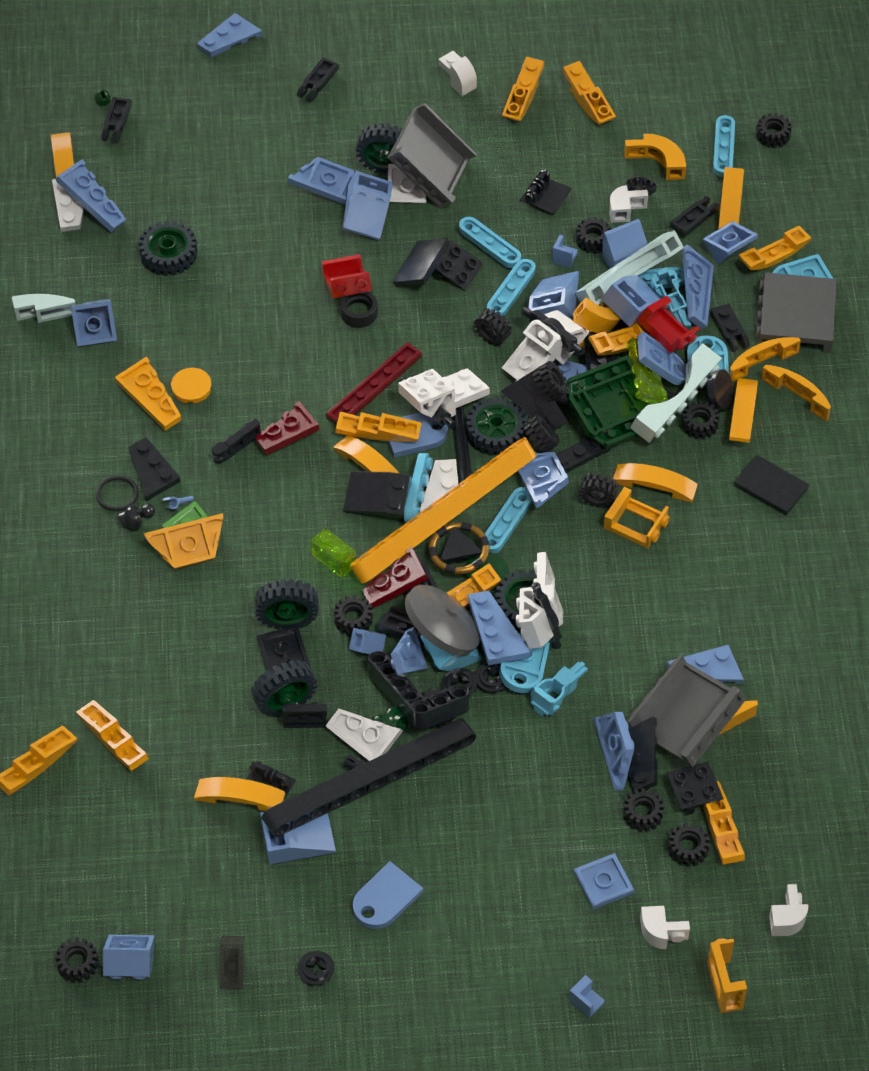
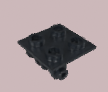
[520,169,572,215]
[435,240,483,291]
[246,761,296,807]
[667,762,724,815]

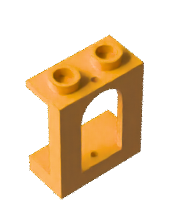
[604,487,670,549]
[707,938,747,1013]

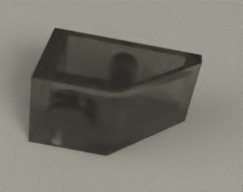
[220,936,245,989]

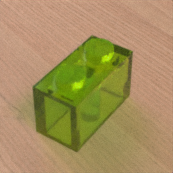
[311,527,356,578]

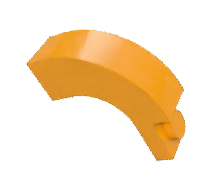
[624,134,686,180]
[573,297,621,333]

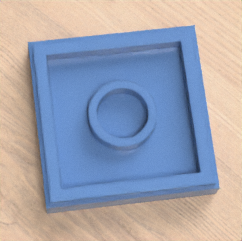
[574,853,634,910]

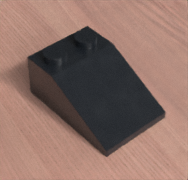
[343,471,412,522]

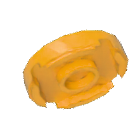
[171,368,212,404]

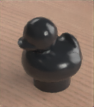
[119,504,155,530]

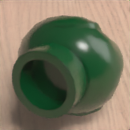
[372,707,408,731]

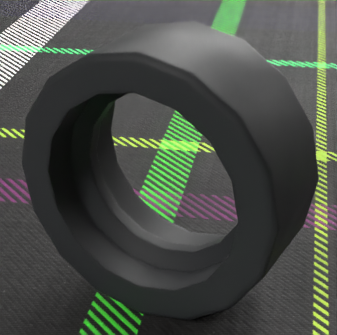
[340,291,378,328]

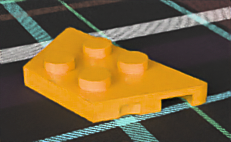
[144,513,223,570]

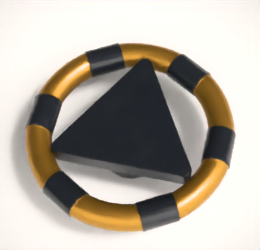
[428,522,490,574]

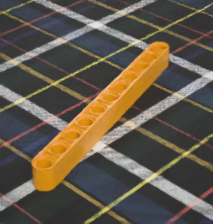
[350,438,537,584]

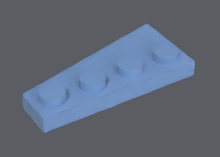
[56,159,126,233]
[468,590,531,665]

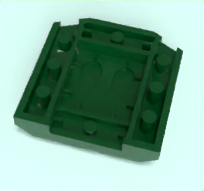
[567,355,653,449]

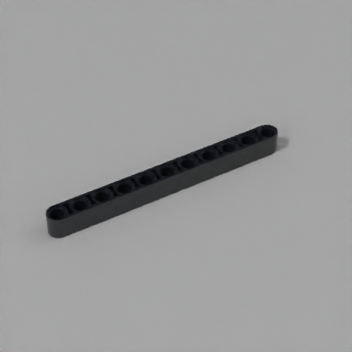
[261,718,477,837]

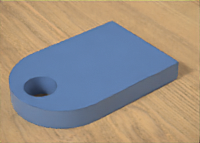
[637,331,686,385]
[388,413,448,458]
[353,861,423,929]

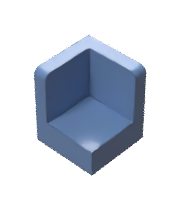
[552,235,578,269]
[349,628,386,654]
[569,975,604,1018]

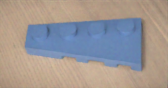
[682,245,714,329]

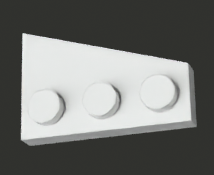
[52,179,84,232]
[420,459,461,514]
[326,709,403,761]

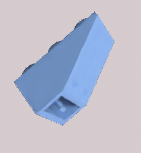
[343,171,393,240]
[528,271,579,319]
[601,275,661,327]
[260,812,336,865]

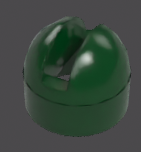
[95,89,111,106]

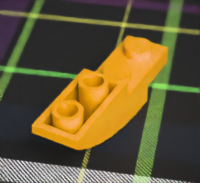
[502,57,544,122]
[562,61,616,125]

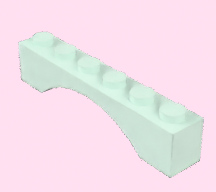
[575,230,684,305]
[630,344,722,443]

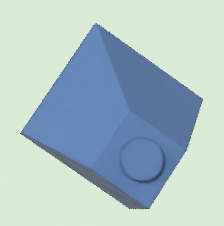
[71,299,117,347]

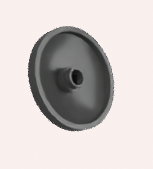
[405,585,480,656]

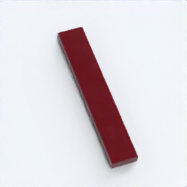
[326,342,422,426]

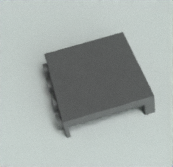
[388,103,477,209]
[756,272,836,353]
[627,654,746,768]

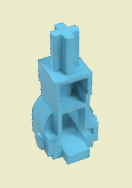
[649,267,691,329]
[530,662,588,717]

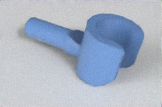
[163,496,193,509]

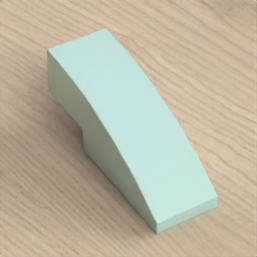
[12,294,75,323]

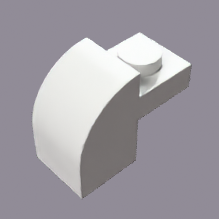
[439,51,477,96]
[609,185,648,223]
[769,884,808,936]
[640,906,690,949]

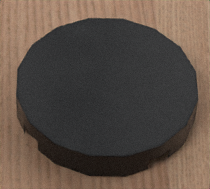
[708,369,734,410]

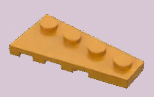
[115,356,181,431]

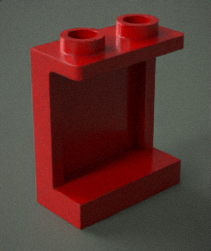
[321,254,372,298]
[637,295,700,353]

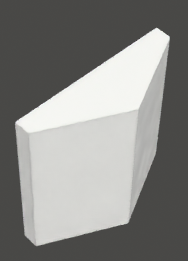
[388,164,426,204]

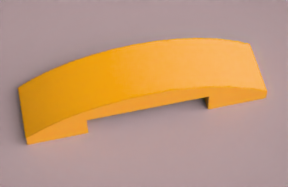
[51,132,74,178]
[738,226,811,270]
[589,322,655,356]
[729,337,801,382]
[761,365,831,422]
[333,435,400,474]
[613,463,698,502]
[447,564,501,608]
[194,777,285,811]

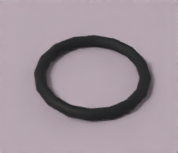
[96,475,139,511]

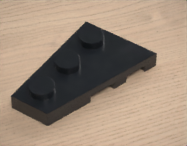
[129,437,181,502]
[628,716,658,793]

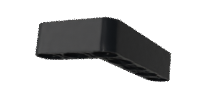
[368,651,470,730]

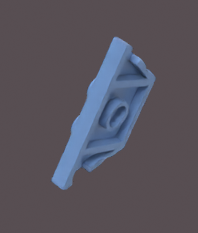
[287,157,354,205]
[517,452,569,508]
[593,712,634,791]

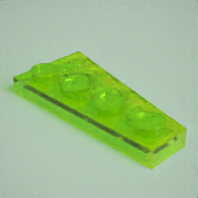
[627,337,668,404]

